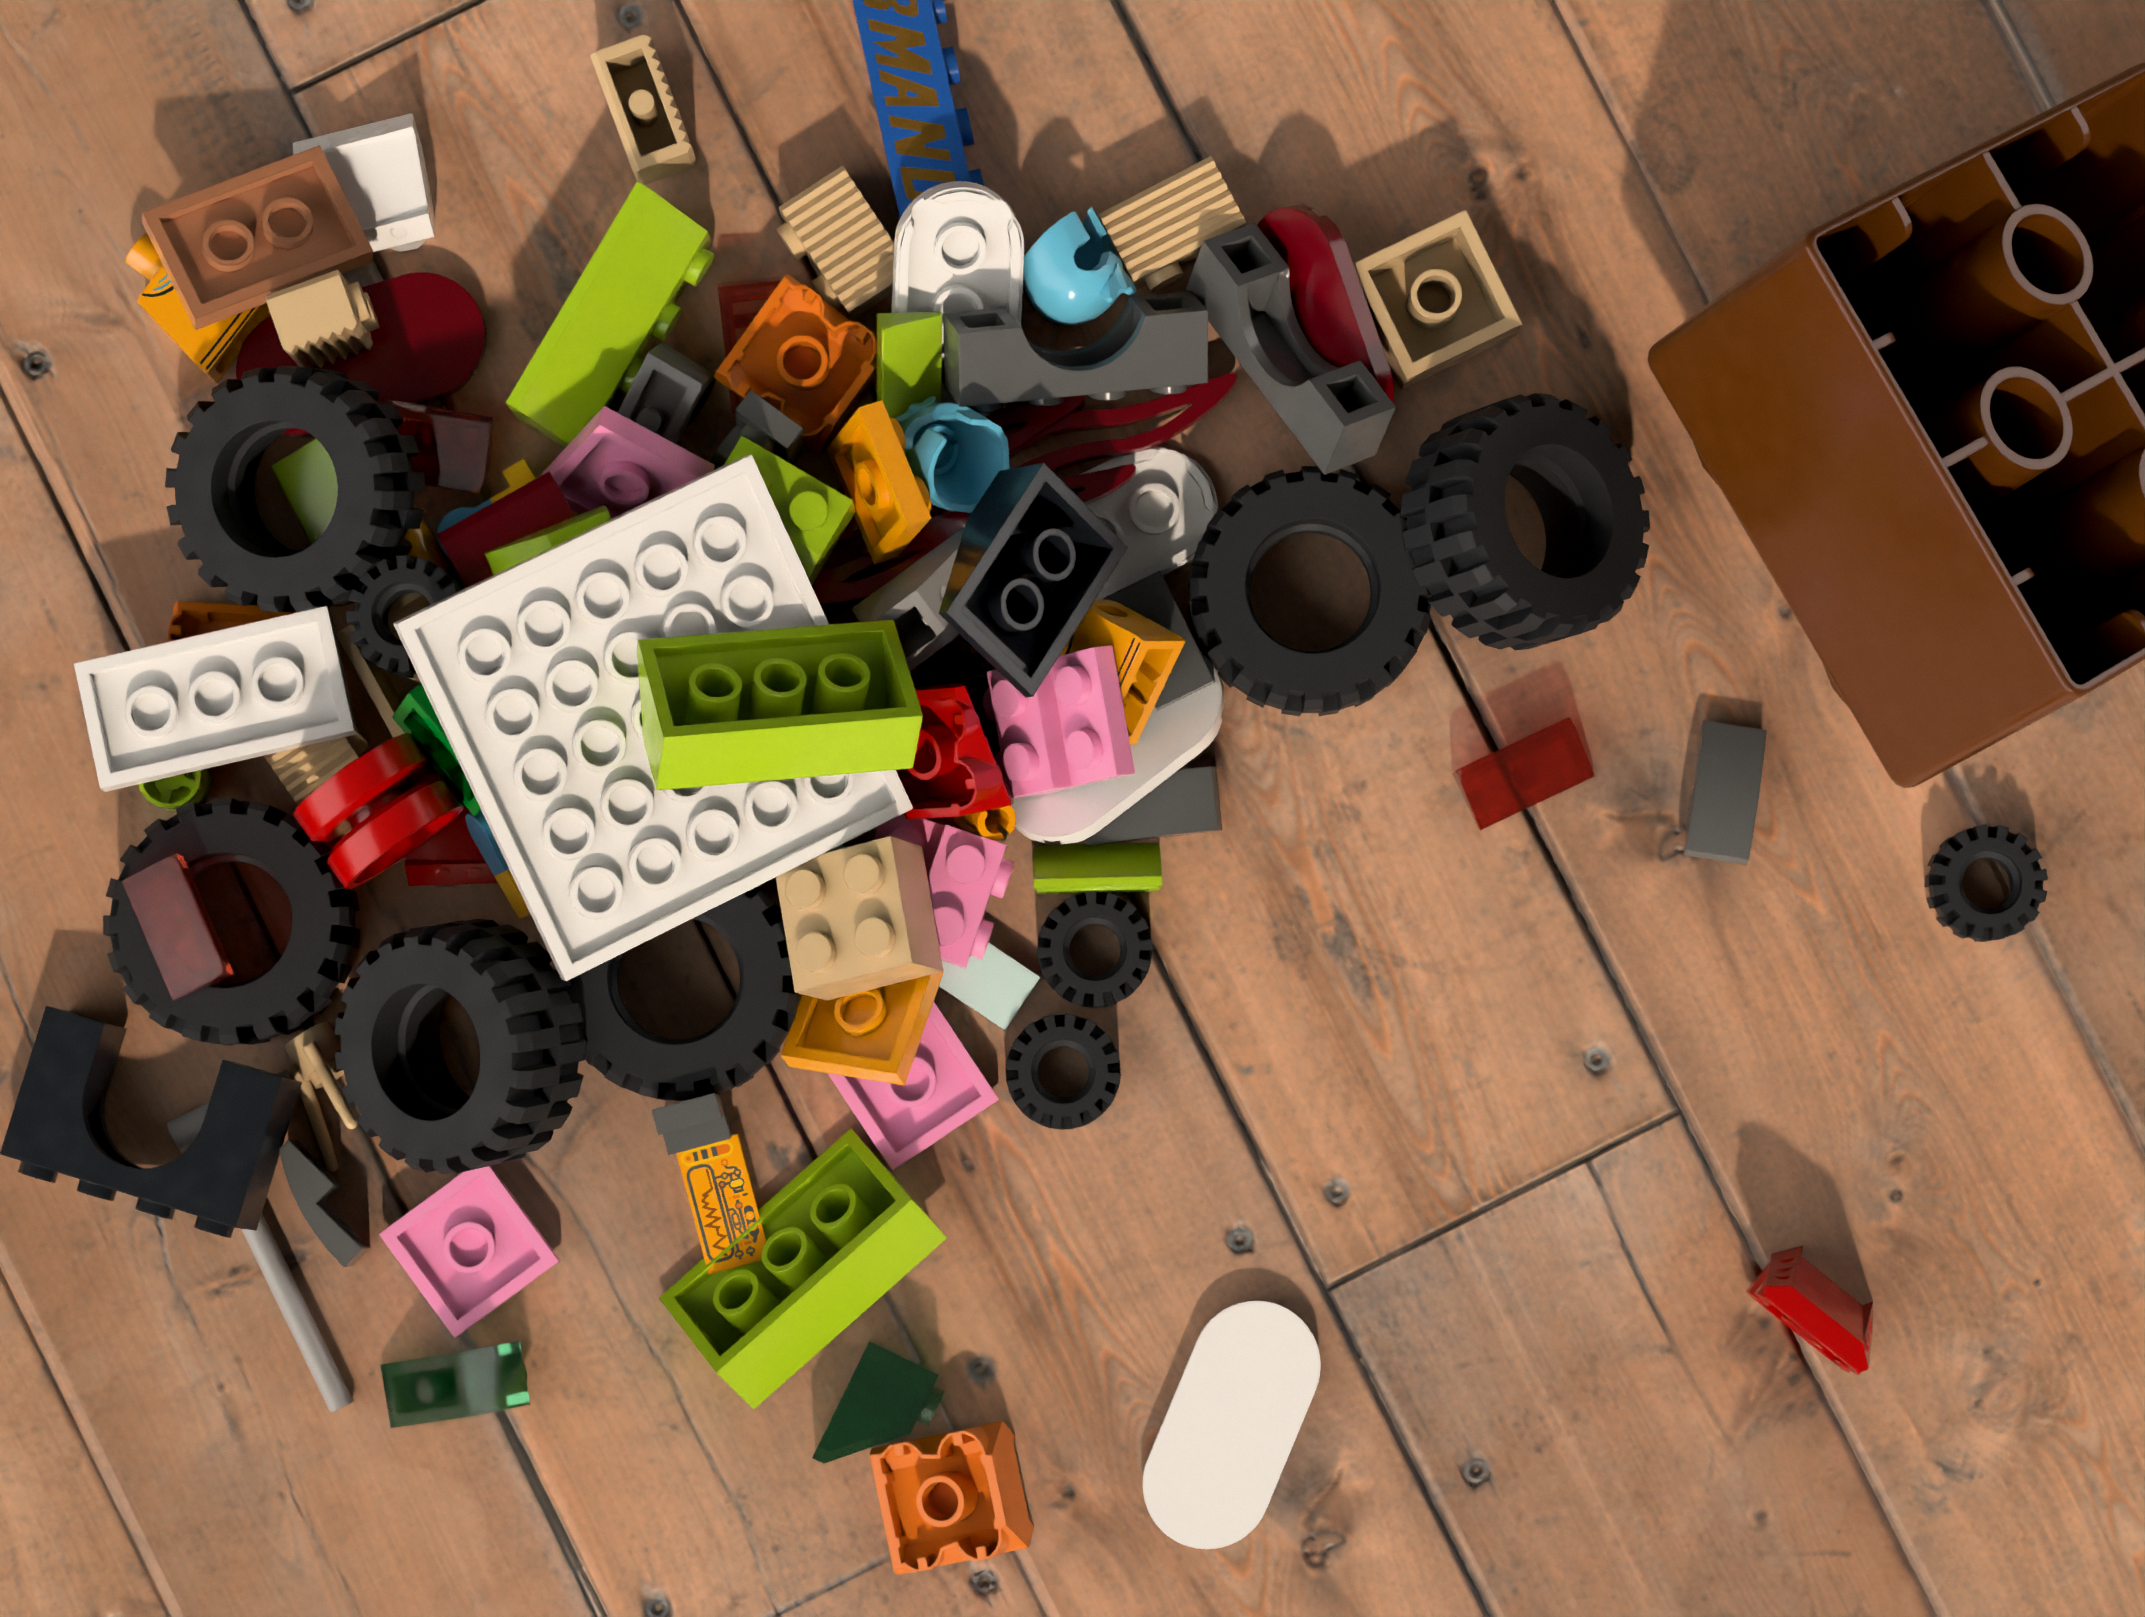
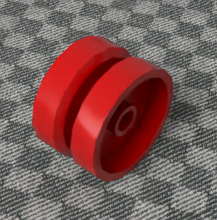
[293,732,464,889]

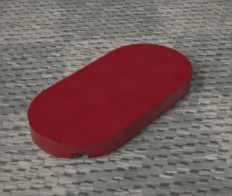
[1257,205,1394,402]
[236,272,487,438]

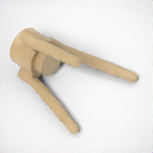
[284,1021,358,1172]

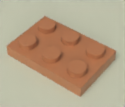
[142,145,373,330]

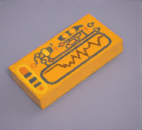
[676,1134,766,1275]

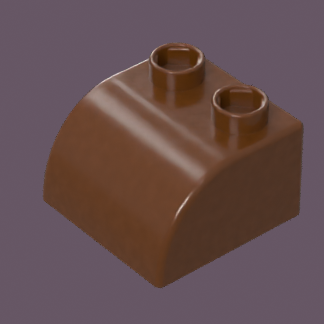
[1647,63,2145,788]

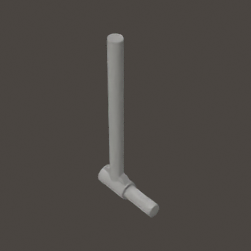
[167,1070,354,1413]

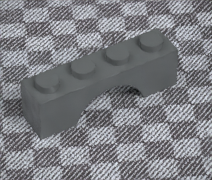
[1185,223,1396,475]
[943,291,1208,412]

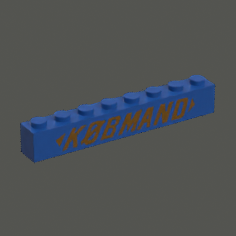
[852,0,984,218]

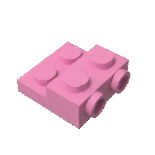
[983,645,1135,798]
[874,814,1015,969]

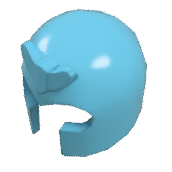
[1023,206,1137,326]
[895,396,1010,513]

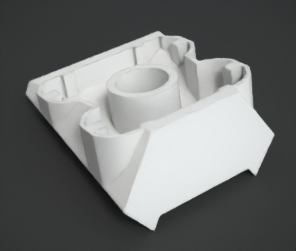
[293,113,435,252]

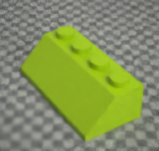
[505,181,715,448]
[637,620,923,791]
[659,1128,947,1410]

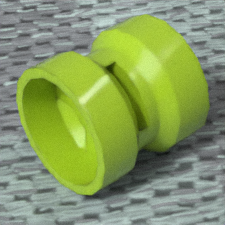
[138,768,211,812]

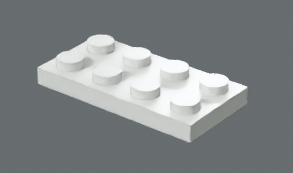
[74,606,357,792]

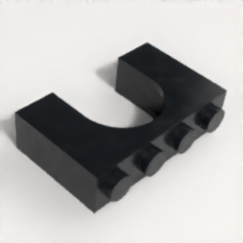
[0,1006,302,1238]

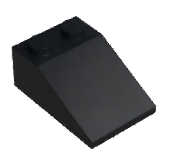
[939,463,1128,698]

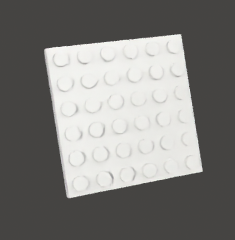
[393,455,913,981]

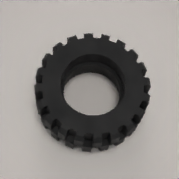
[165,366,425,612]
[1400,393,1650,650]
[1188,466,1432,716]
[103,798,360,1046]
[567,886,802,1101]
[335,919,586,1174]

